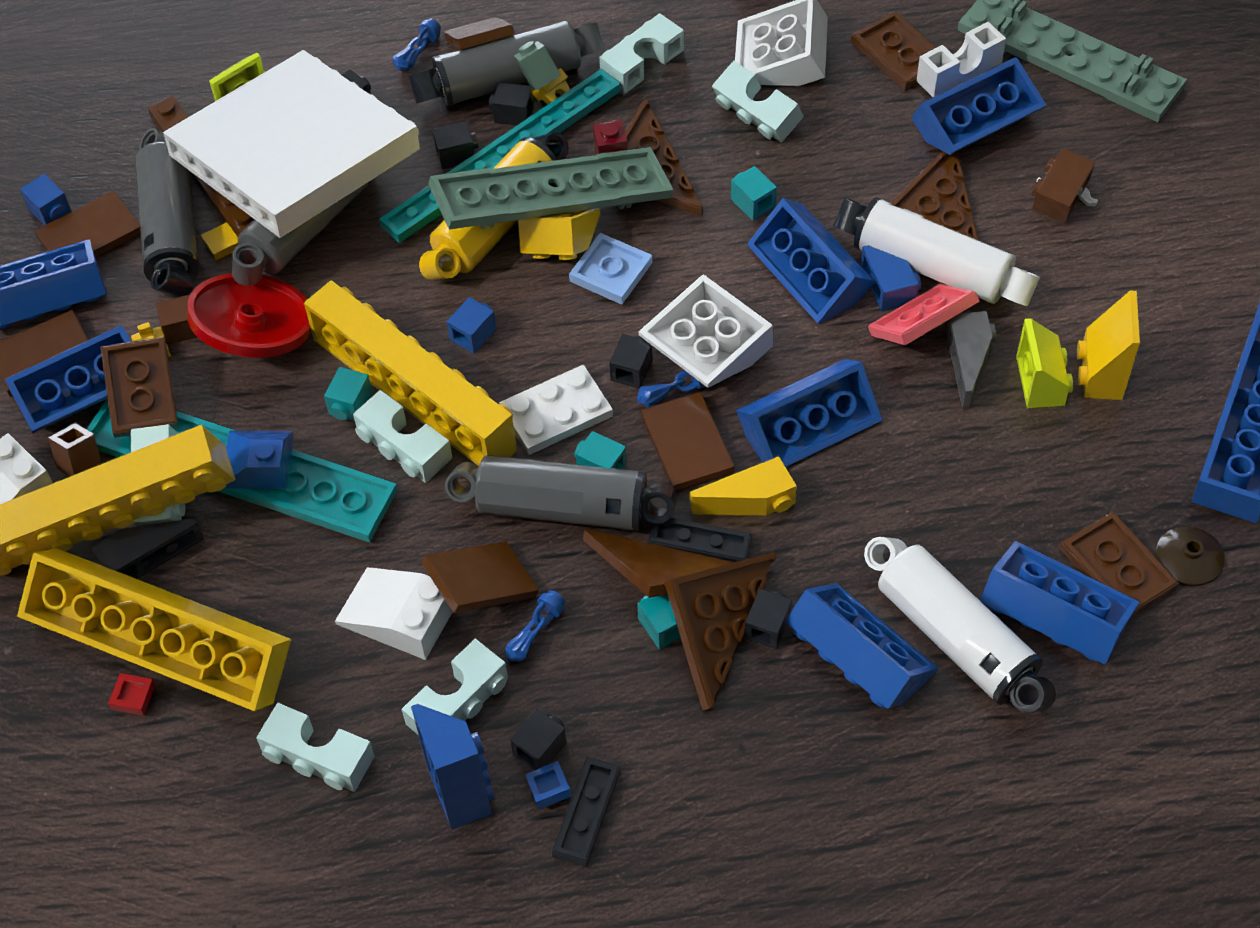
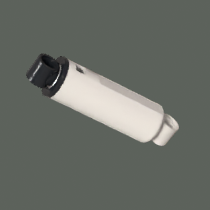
[833,197,1040,306]
[864,537,1056,713]

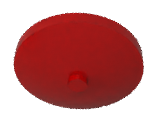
[187,273,311,358]

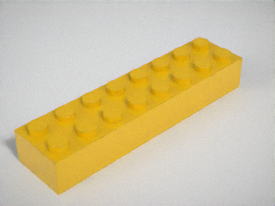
[304,280,517,466]
[0,425,236,576]
[17,548,291,711]

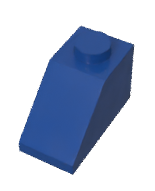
[861,245,921,312]

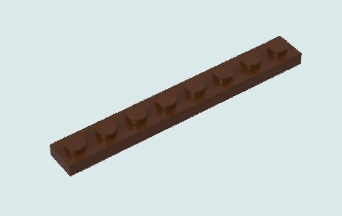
[147,96,254,237]

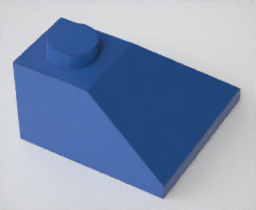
[225,431,294,489]

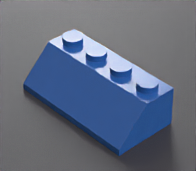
[911,57,1046,155]
[747,198,875,324]
[0,239,107,329]
[5,325,131,433]
[736,359,882,467]
[980,541,1139,665]
[785,583,939,709]
[411,704,495,830]

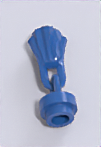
[393,19,441,72]
[636,370,706,408]
[505,590,565,662]

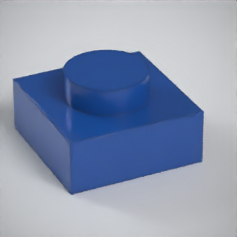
[525,761,572,810]

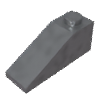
[946,311,996,409]

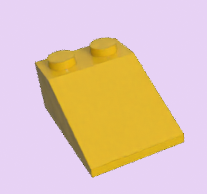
[1077,291,1140,400]

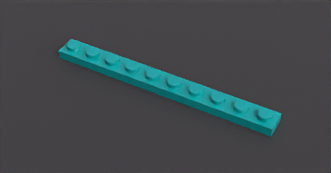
[379,68,621,243]

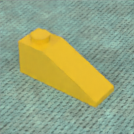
[690,456,797,516]

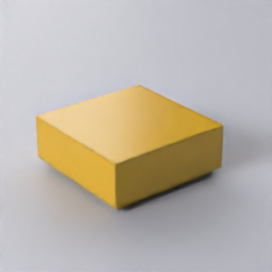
[201,222,239,260]

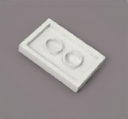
[499,365,613,455]

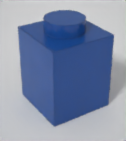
[20,174,72,225]
[446,297,496,354]

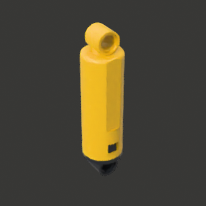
[419,132,569,281]

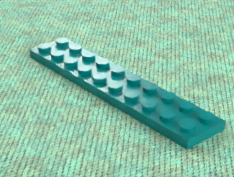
[87,398,398,543]

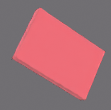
[868,284,979,345]

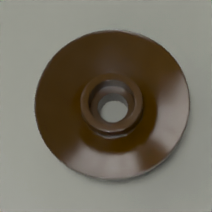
[1155,526,1224,586]

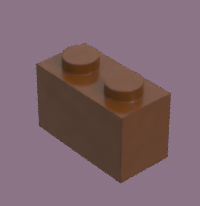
[1031,148,1095,223]

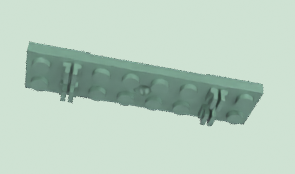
[957,0,1187,122]
[428,147,674,230]

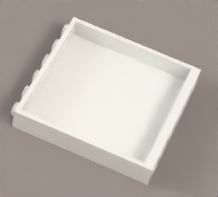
[163,50,420,238]

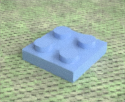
[569,233,652,305]

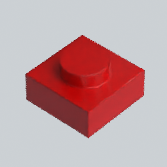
[108,673,156,716]

